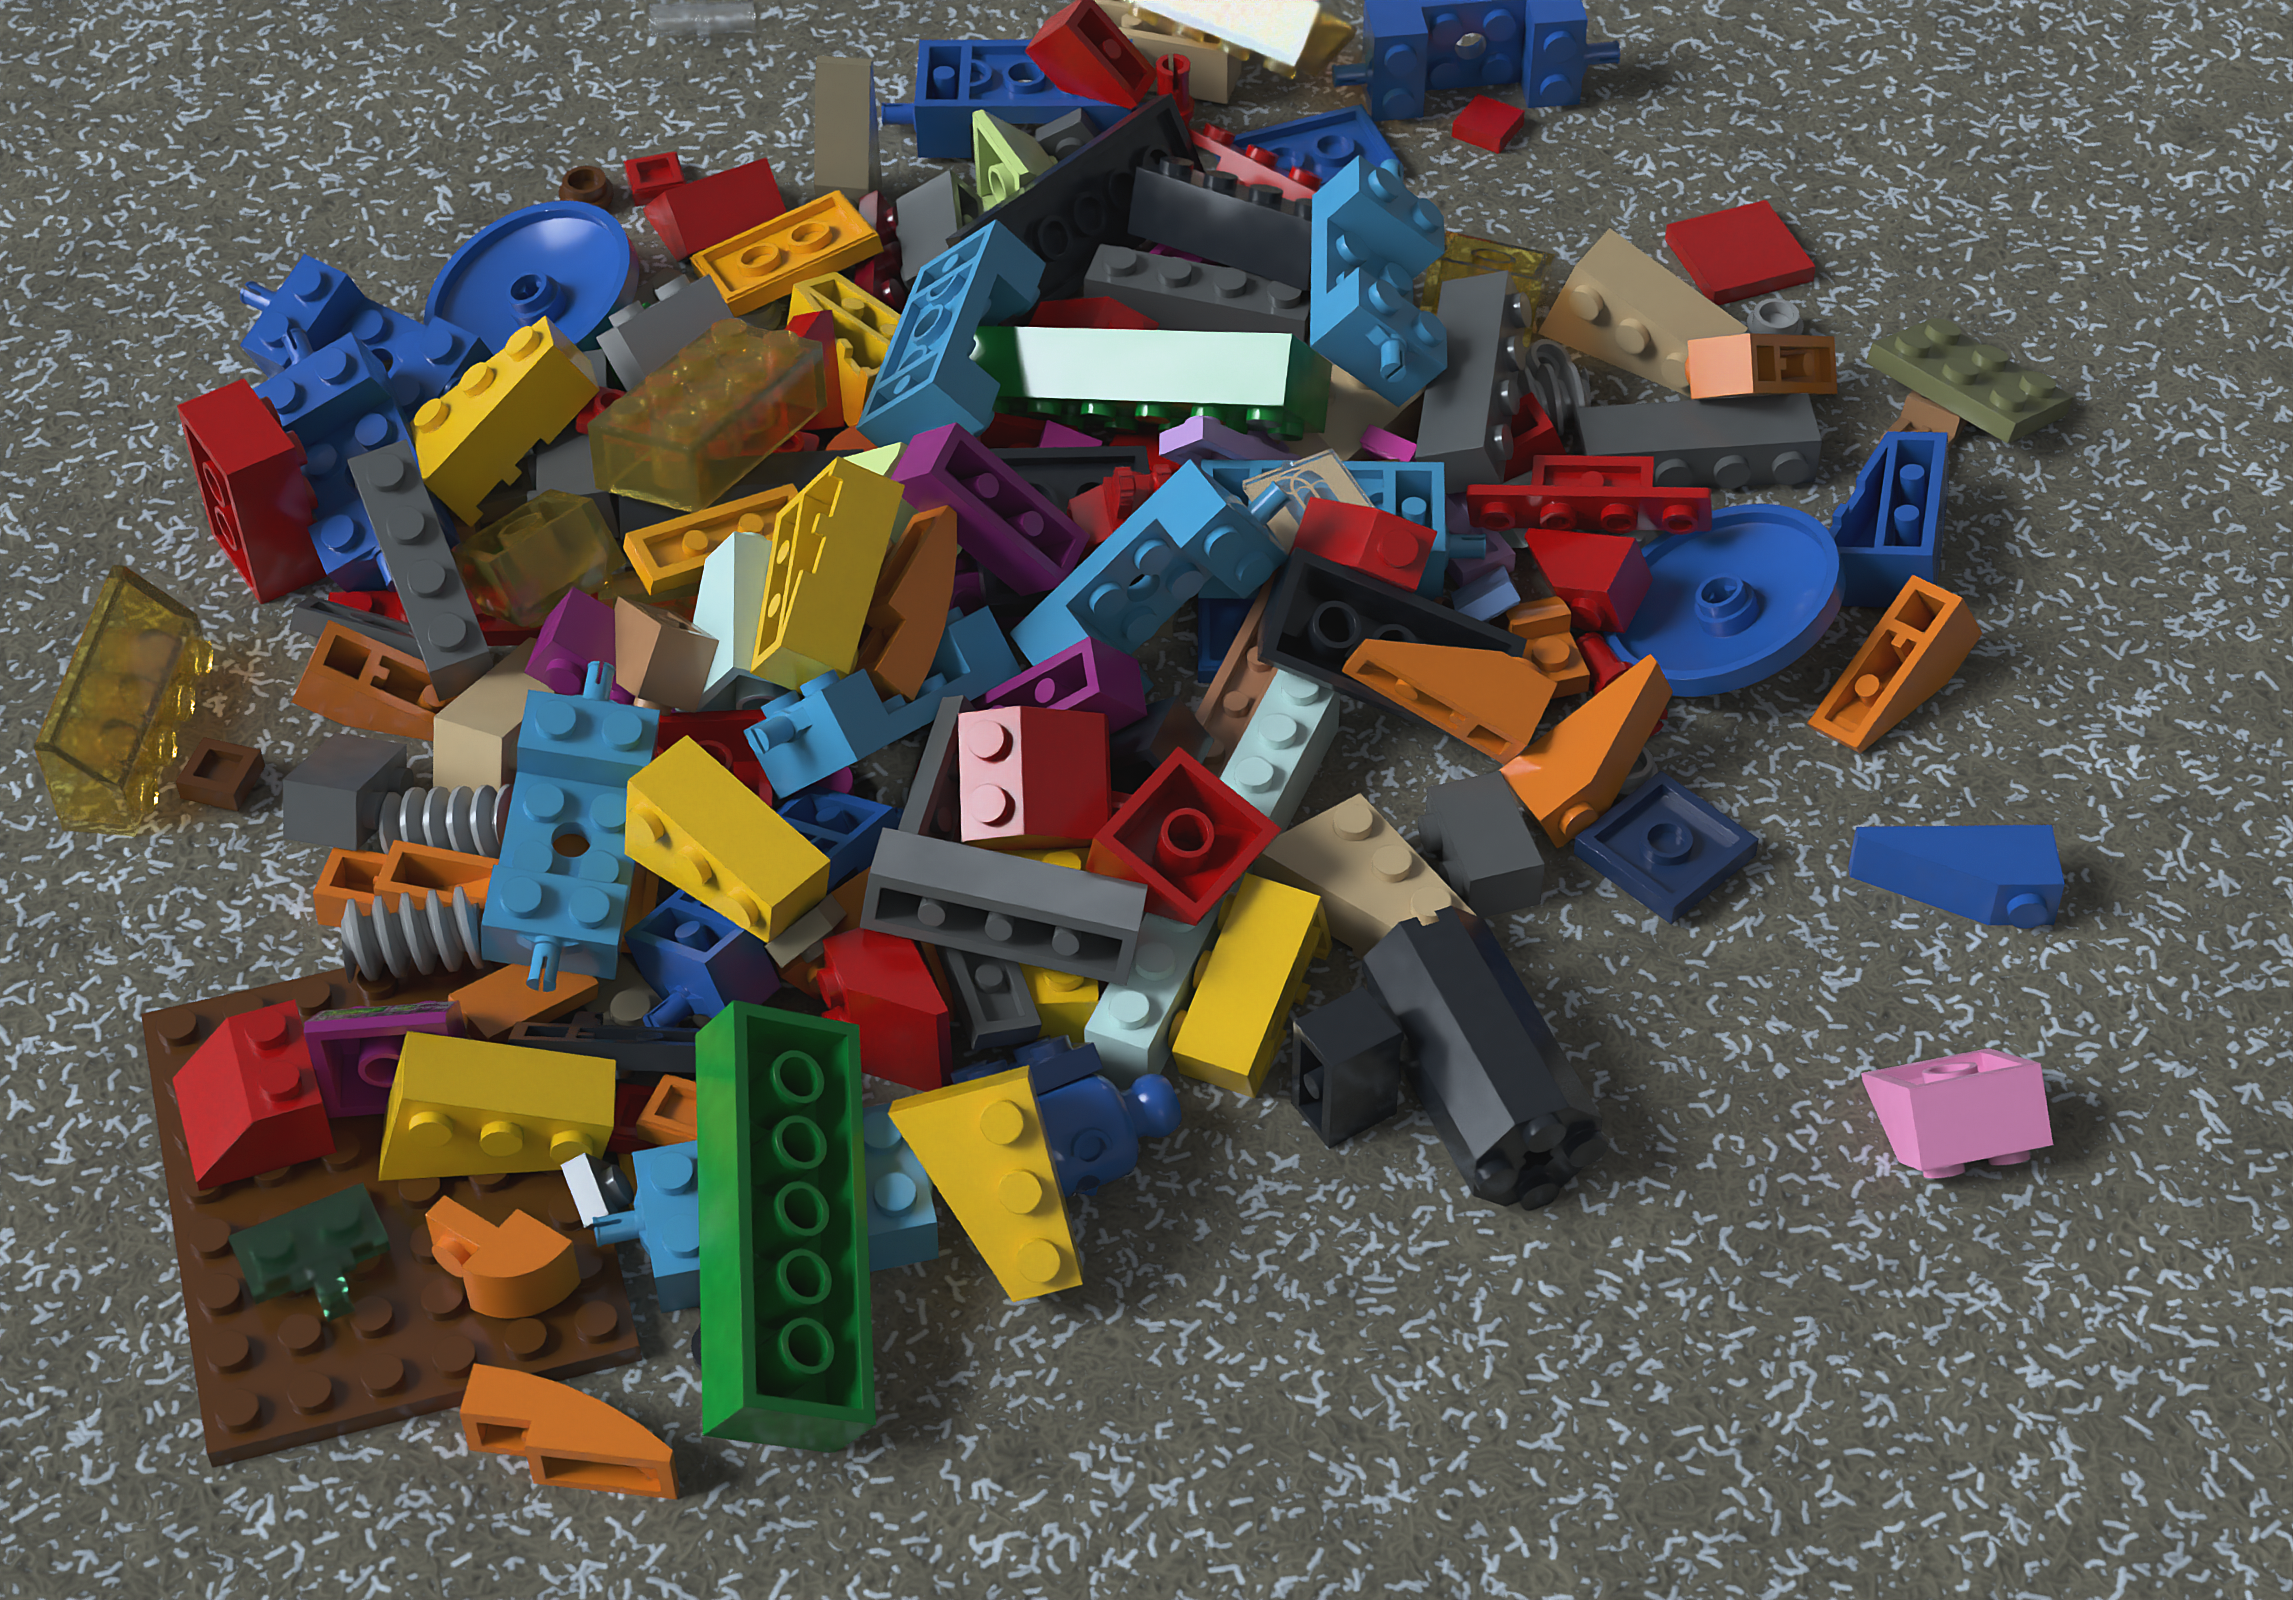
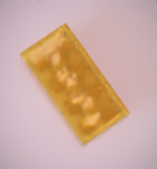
[587,318,827,513]

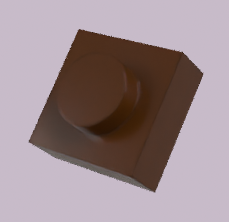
[176,737,266,811]

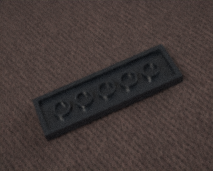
[945,93,1205,327]

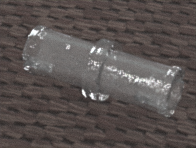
[649,0,755,40]

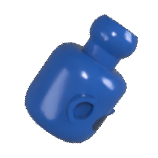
[1037,1074,1182,1198]

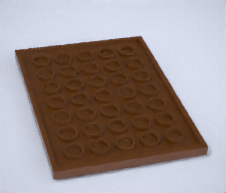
[141,951,642,1468]

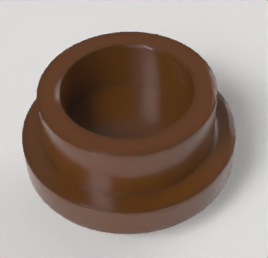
[559,166,614,209]

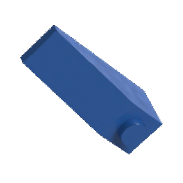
[1848,825,2065,929]

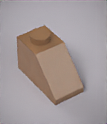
[615,596,719,716]

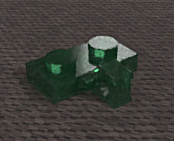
[228,1182,391,1322]

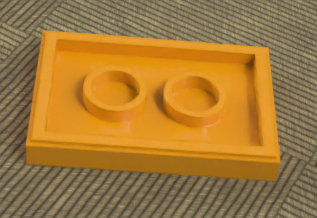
[690,190,884,318]

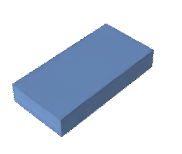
[1451,564,1521,623]

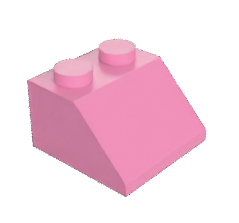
[1861,1048,2053,1178]

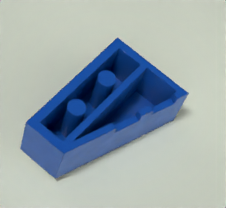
[1829,431,1949,607]

